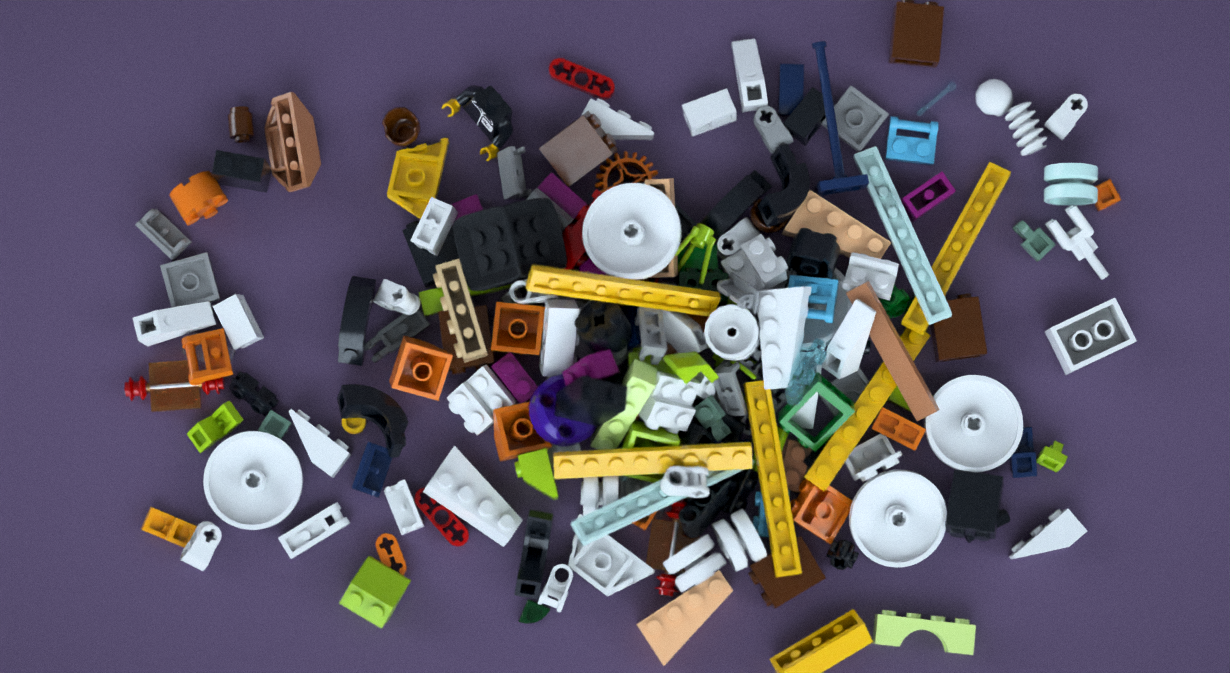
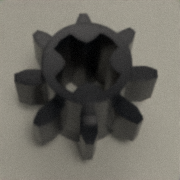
[826,540,859,570]

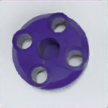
[529,374,597,447]

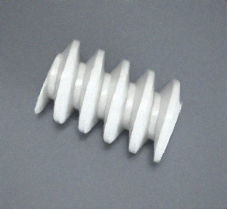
[1005,101,1047,156]

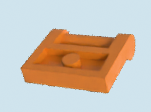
[181,328,233,385]

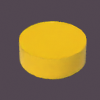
[341,418,367,434]

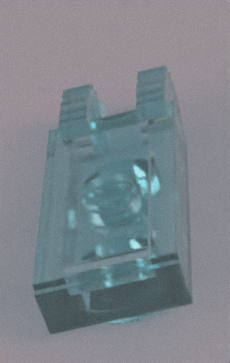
[785,338,827,406]

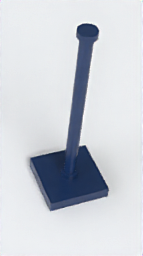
[812,41,869,196]

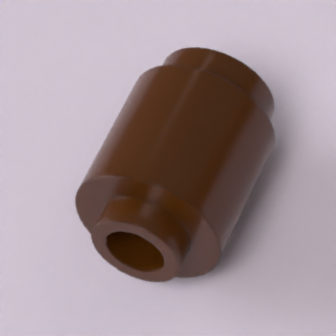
[228,106,254,143]

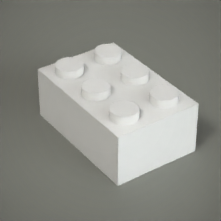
[1045,298,1137,375]

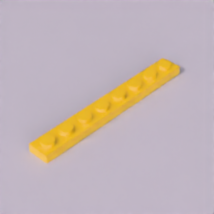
[901,162,1011,335]
[526,265,721,316]
[804,327,931,491]
[743,380,802,578]
[553,442,752,479]

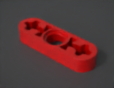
[549,58,615,100]
[414,487,469,547]

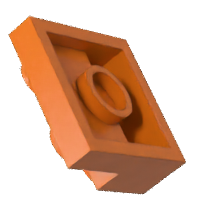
[790,478,852,544]

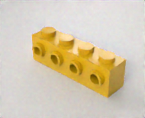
[769,609,873,673]

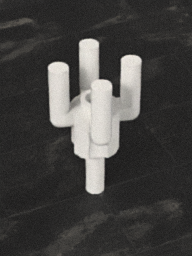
[1045,204,1109,280]

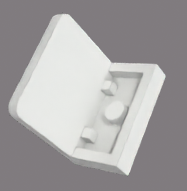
[845,434,902,482]

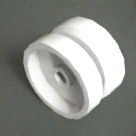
[704,305,760,361]
[581,476,618,516]
[711,509,767,572]
[663,534,726,592]

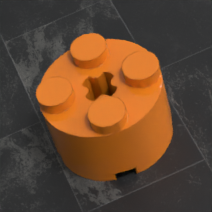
[169,171,228,226]

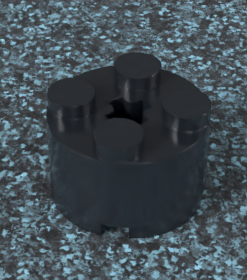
[786,228,840,279]
[574,300,632,353]

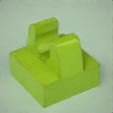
[1036,441,1068,472]

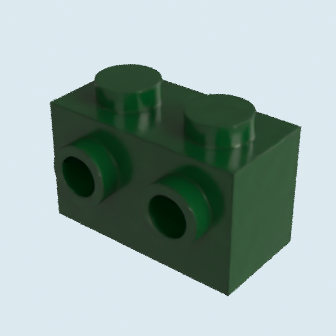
[678,268,728,305]

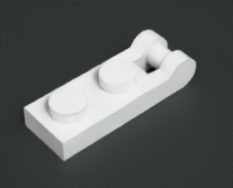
[278,502,350,559]

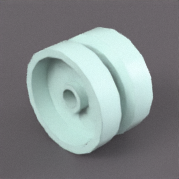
[1044,163,1098,206]

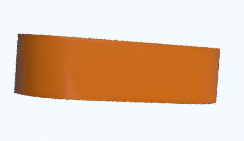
[376,533,407,576]

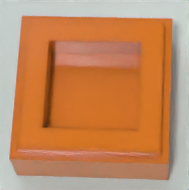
[1094,179,1121,212]

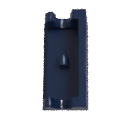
[352,442,393,498]

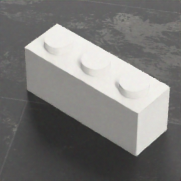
[539,299,581,377]

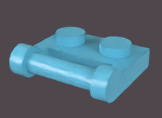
[885,116,939,165]
[788,275,839,323]

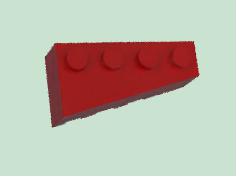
[562,189,602,271]

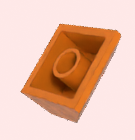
[491,302,545,356]
[389,335,453,401]
[493,402,553,462]

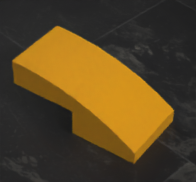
[141,507,197,547]

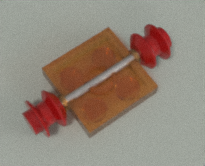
[124,359,225,412]
[646,498,700,597]

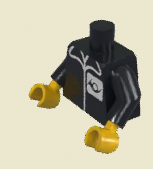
[442,85,513,161]

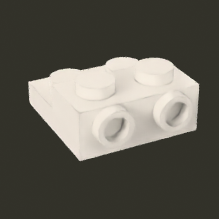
[721,234,788,291]
[447,364,517,435]
[638,371,701,434]

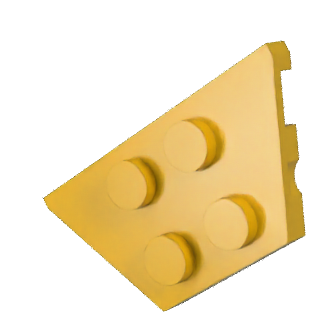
[387,138,449,219]

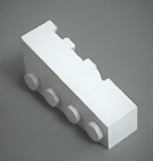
[757,287,812,389]
[423,445,523,547]

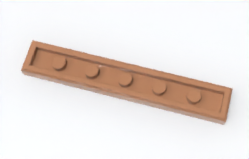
[846,281,940,421]

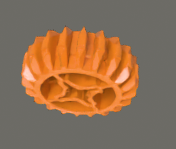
[595,151,658,193]

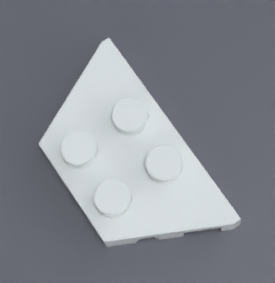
[568,514,655,597]

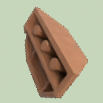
[264,92,321,192]

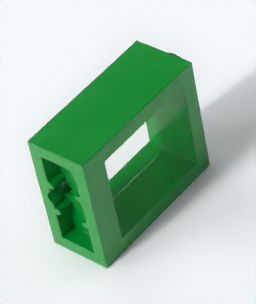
[778,372,855,452]

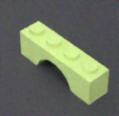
[590,359,657,450]
[872,610,976,655]

